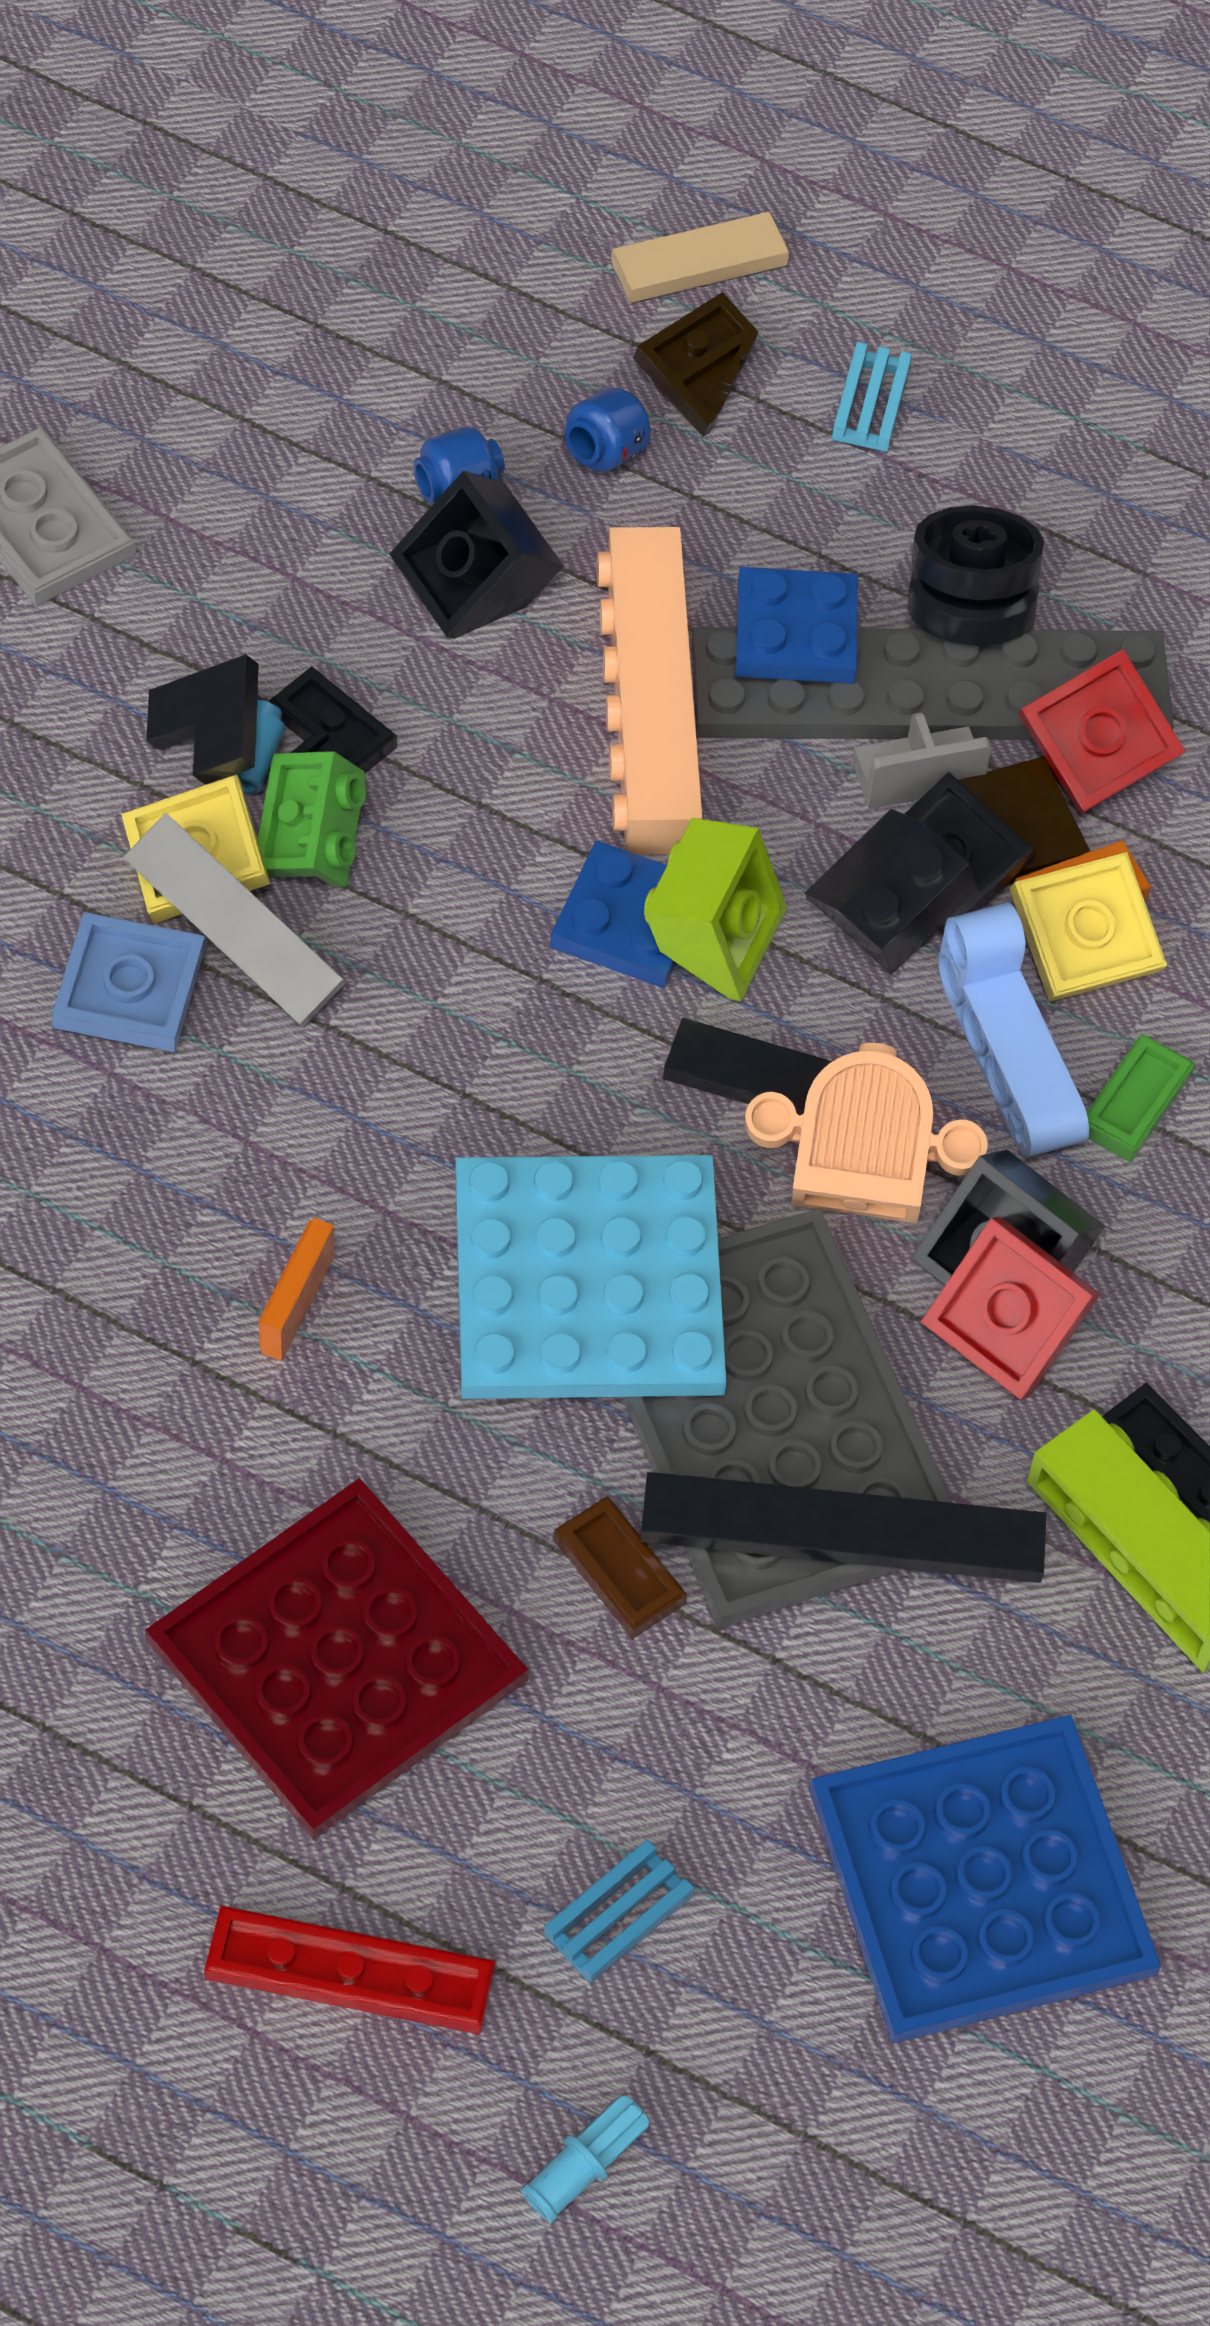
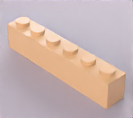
[597,527,702,855]

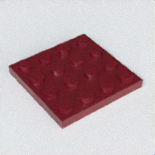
[145,1477,529,1840]

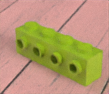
[1026,1409,1210,1674]

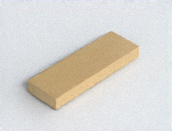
[611,212,789,303]

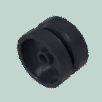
[907,505,1044,646]

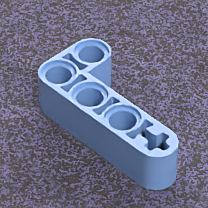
[938,902,1089,1158]

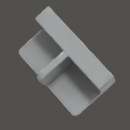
[852,712,992,809]

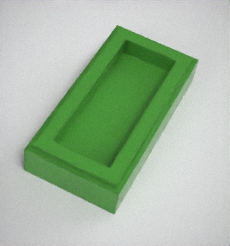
[1086,1033,1196,1163]

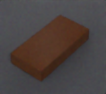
[553,1495,687,1639]

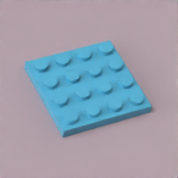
[455,1155,726,1399]

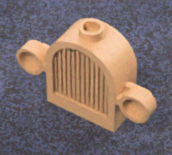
[745,1043,988,1224]

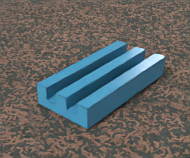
[543,1839,694,1985]

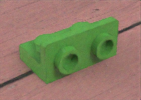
[258,751,366,887]

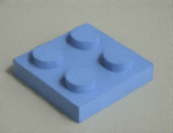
[52,912,206,1052]

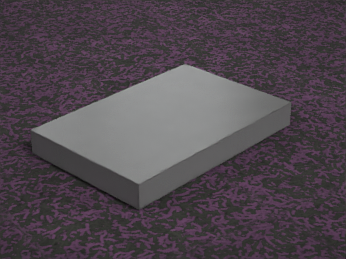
[0,426,136,606]

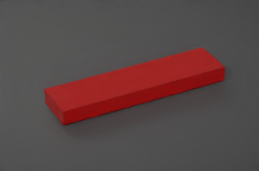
[204,1905,495,2035]

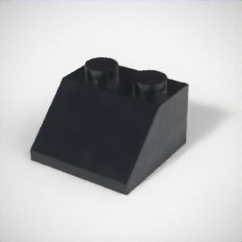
[389,470,564,639]
[805,809,978,975]
[911,1149,1105,1285]

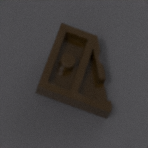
[633,292,759,437]

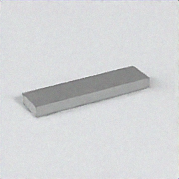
[123,813,346,1028]

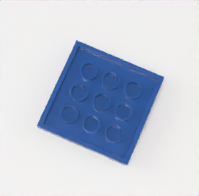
[809,1715,1161,2044]

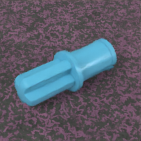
[520,2095,650,2223]

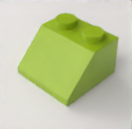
[644,818,787,1001]

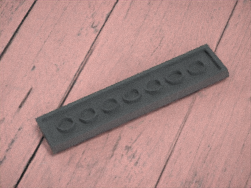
[692,627,1174,740]

